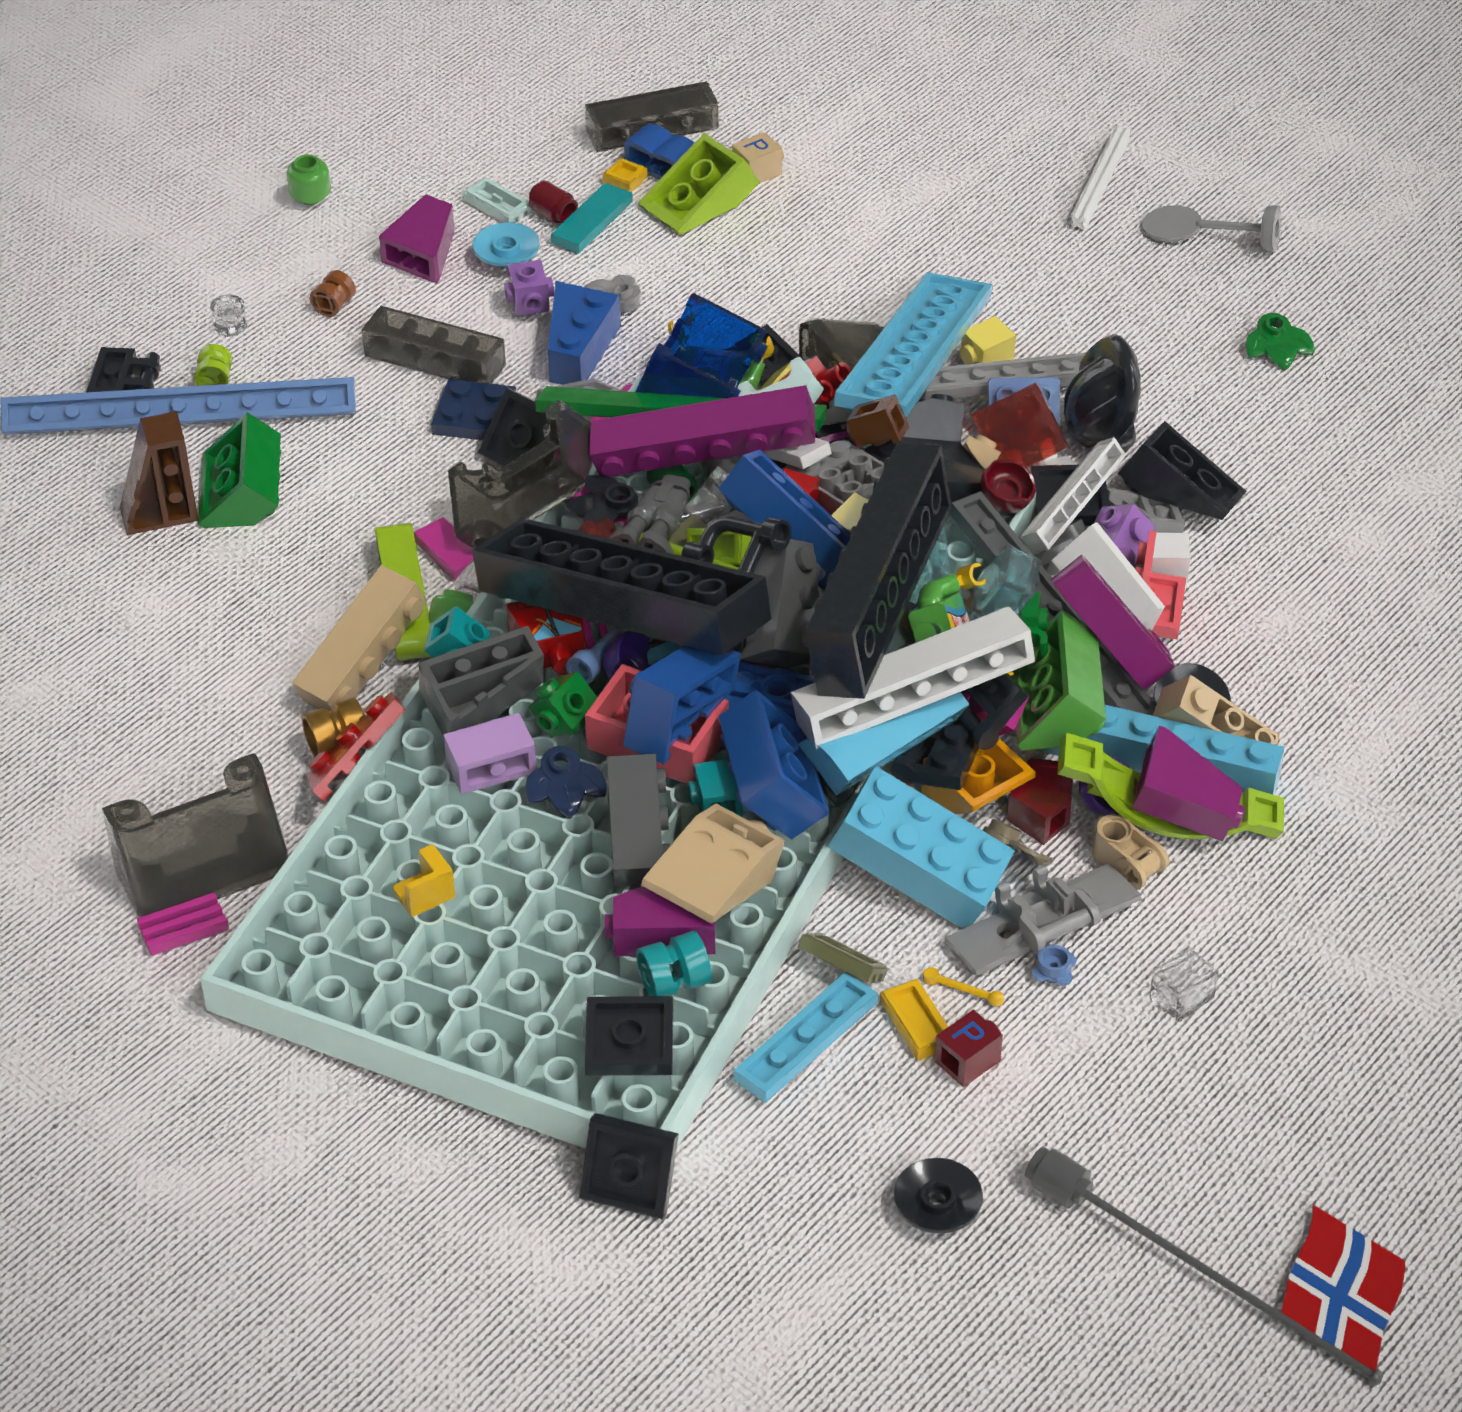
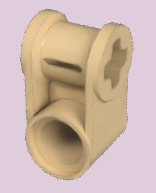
[1092,814,1170,890]

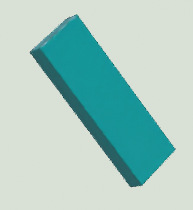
[551,183,633,254]

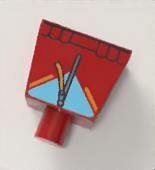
[506,601,585,675]

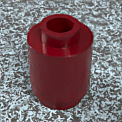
[529,180,578,224]

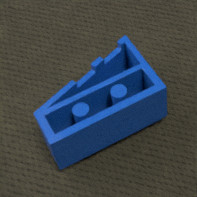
[623,646,741,765]

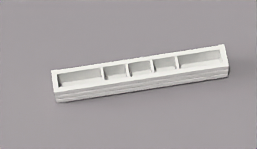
[1020,437,1126,554]

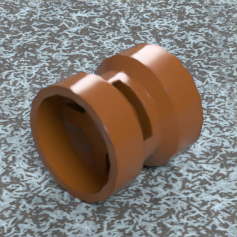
[309,270,356,317]

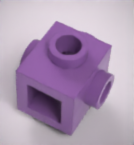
[504,260,554,316]

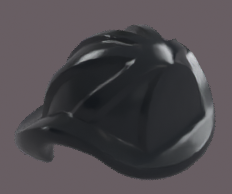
[1064,334,1141,450]

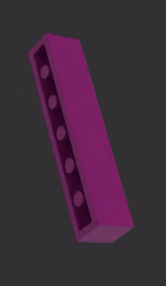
[589,385,815,477]

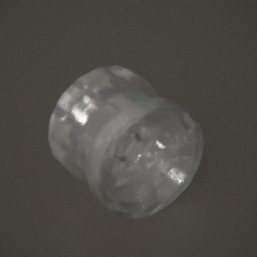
[210,294,247,337]

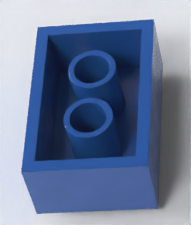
[718,690,830,840]

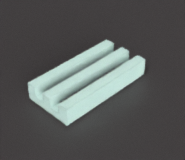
[463,177,533,223]

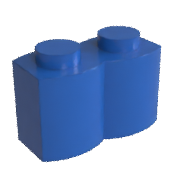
[624,124,695,180]

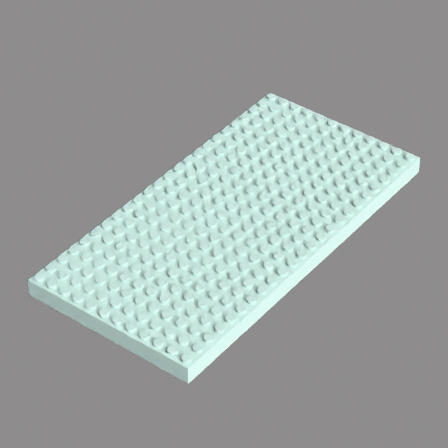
[200,378,1036,1149]

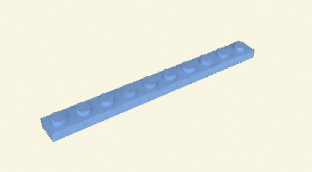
[0,377,357,435]

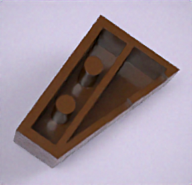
[120,411,198,535]

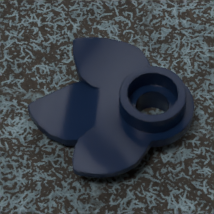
[525,746,607,819]

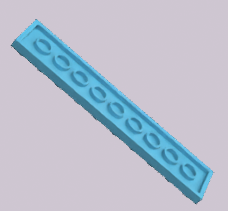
[834,272,993,417]

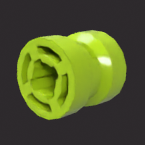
[194,344,233,386]

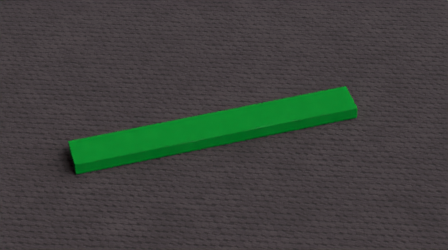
[535,386,827,432]

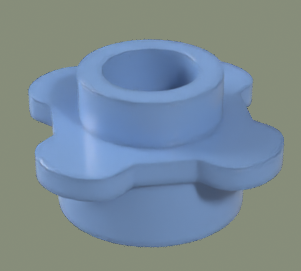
[1032,945,1077,986]

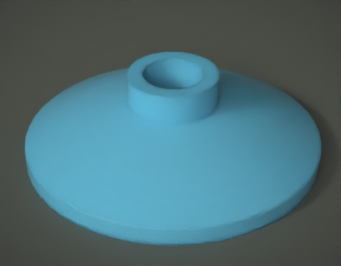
[473,222,540,267]

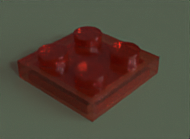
[971,382,1069,468]

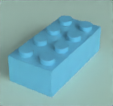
[827,766,1015,929]

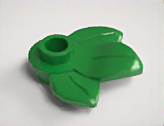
[1245,313,1315,371]

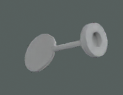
[1142,205,1281,252]

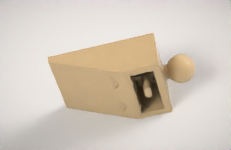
[641,803,785,924]

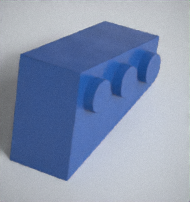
[548,281,621,385]

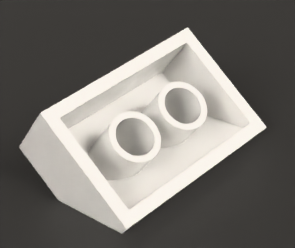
[1047,523,1165,630]

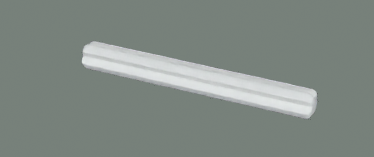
[1070,126,1131,230]

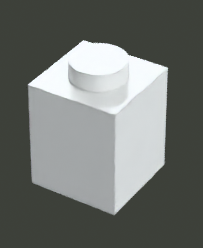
[1135,533,1191,585]

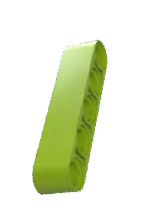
[375,522,432,662]

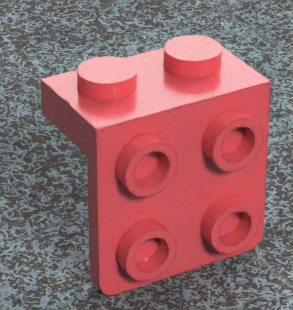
[1135,530,1186,640]

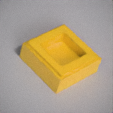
[602,158,648,192]

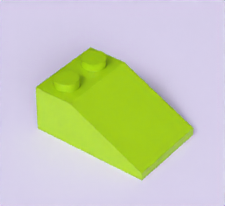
[638,133,760,235]

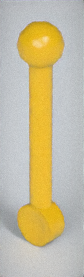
[923,967,1005,1007]

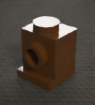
[846,394,910,447]

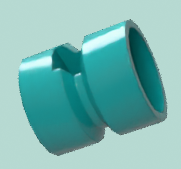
[636,931,712,996]

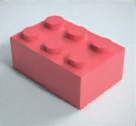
[585,664,729,784]

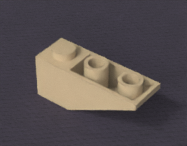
[1153,675,1280,745]

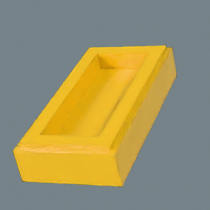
[880,979,948,1061]

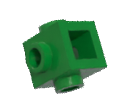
[528,671,598,738]

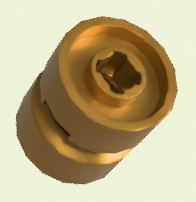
[301,697,365,758]

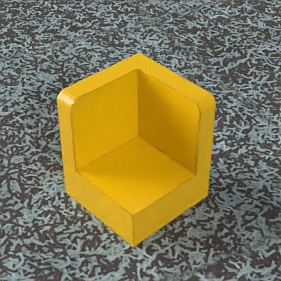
[393,844,456,917]

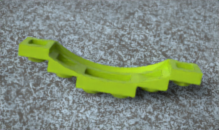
[1057,733,1284,839]

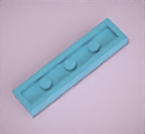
[734,972,878,1103]

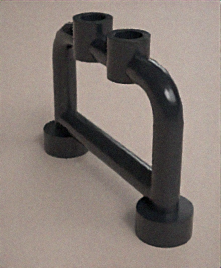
[681,516,791,653]

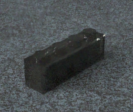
[585,81,719,152]
[361,305,506,384]

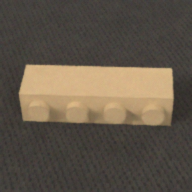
[292,565,427,712]

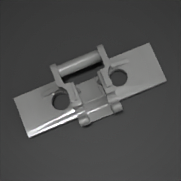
[945,863,1142,976]

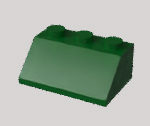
[198,412,282,528]

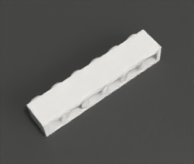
[791,606,1035,749]

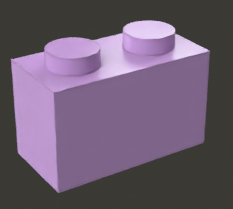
[443,713,537,794]

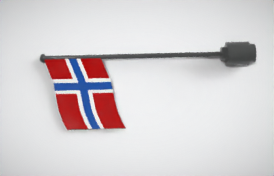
[1025,1146,1405,1386]

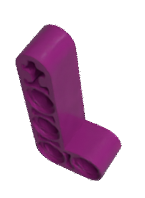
[1051,554,1176,691]

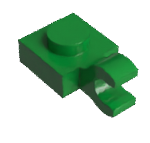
[1022,592,1049,656]

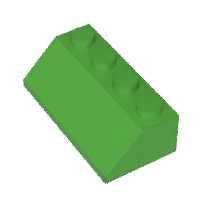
[1013,609,1106,750]

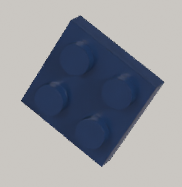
[431,379,516,440]

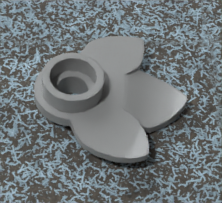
[584,275,642,313]

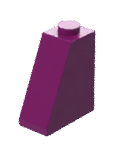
[379,194,455,284]
[1132,725,1245,841]
[605,886,716,956]

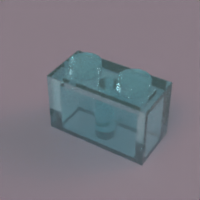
[968,545,1042,621]

